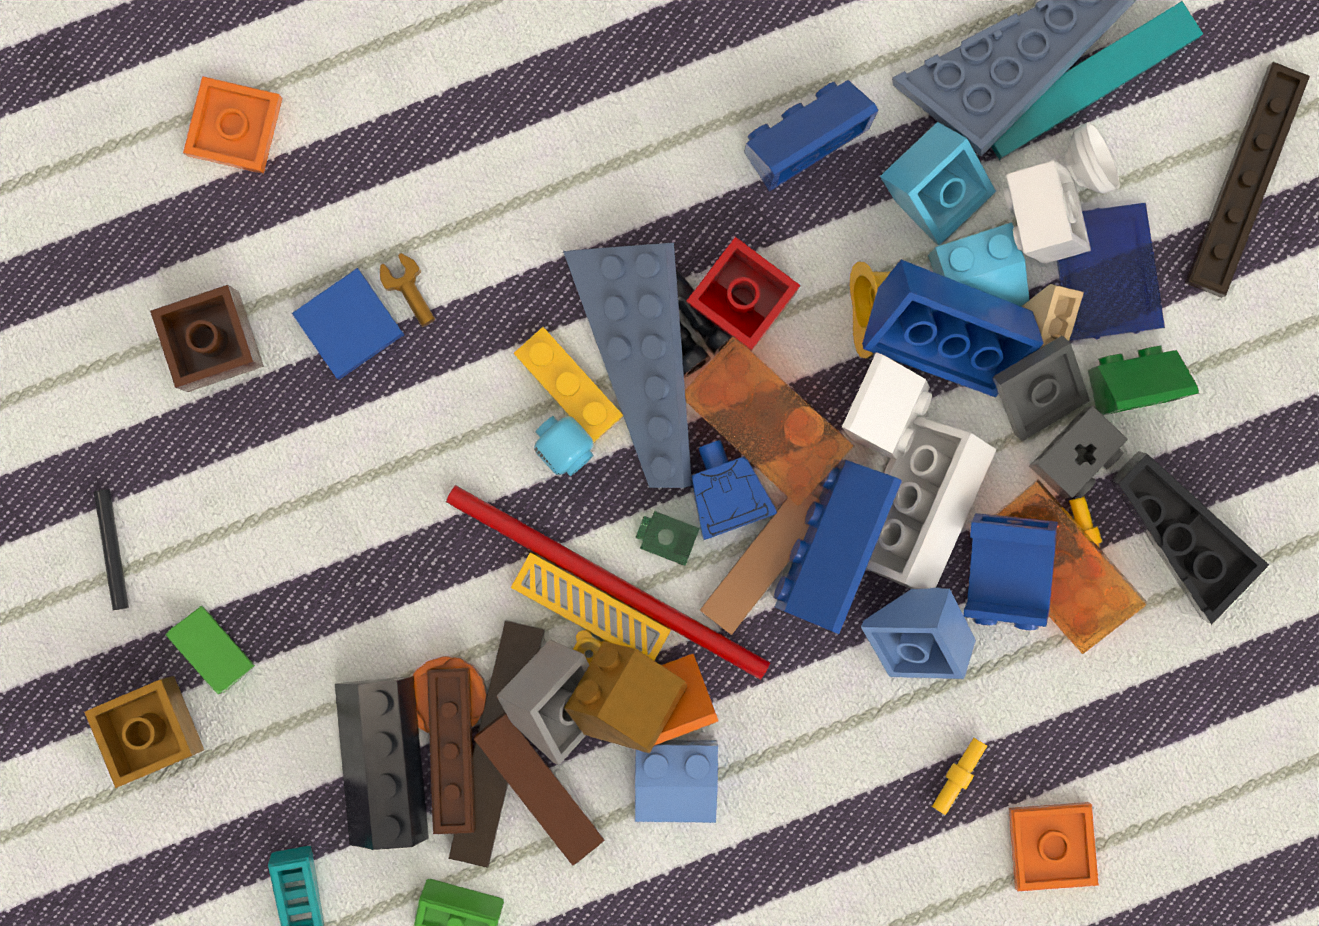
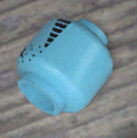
[534,416,594,476]

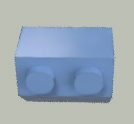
[861,587,976,679]
[635,740,718,823]

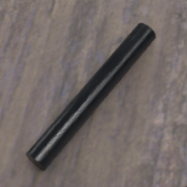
[94,489,129,611]

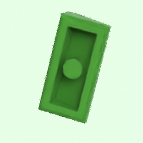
[166,606,255,694]
[414,879,504,926]

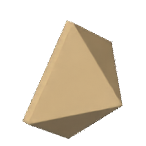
[1021,284,1084,348]

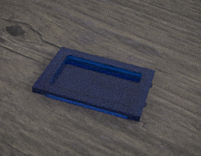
[1057,202,1165,341]

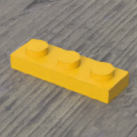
[513,327,623,443]

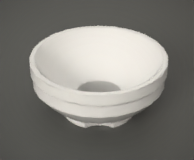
[1064,122,1120,194]

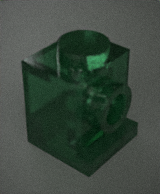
[636,511,700,566]

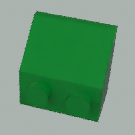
[1088,345,1199,415]

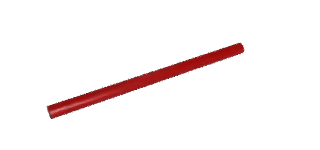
[446,485,770,680]

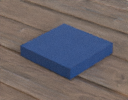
[292,268,405,380]

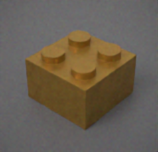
[84,676,204,788]

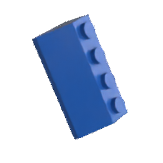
[862,259,1044,398]
[774,459,902,634]

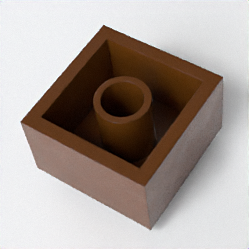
[150,285,264,392]

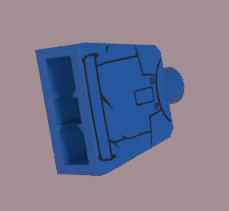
[691,440,777,541]

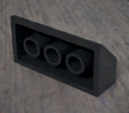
[335,676,429,850]

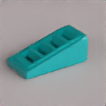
[268,846,324,926]

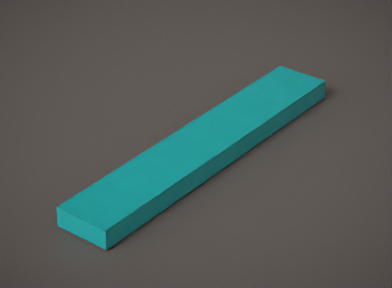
[991,1,1203,161]

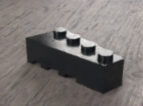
[1110,451,1269,625]

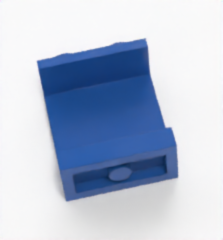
[963,513,1058,630]

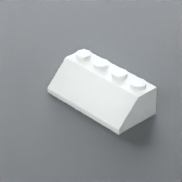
[866,416,997,589]

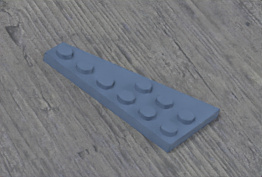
[892,0,1136,156]
[563,243,692,488]

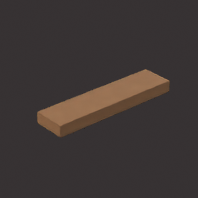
[700,484,820,635]

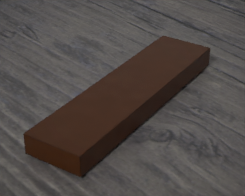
[427,668,475,834]
[473,712,605,866]

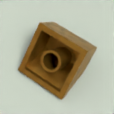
[564,641,688,754]

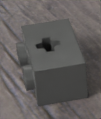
[1029,406,1128,499]

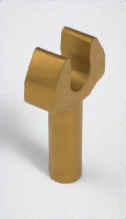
[380,253,435,327]

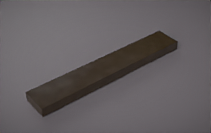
[1185,62,1310,298]
[448,620,545,868]

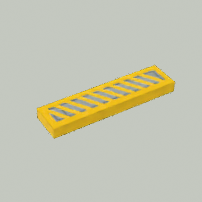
[511,552,671,661]

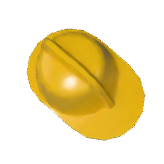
[849,261,890,359]

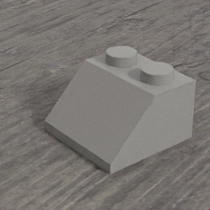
[497,640,589,765]

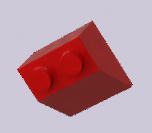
[686,237,801,351]

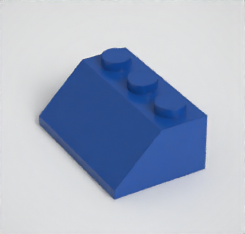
[744,80,879,192]

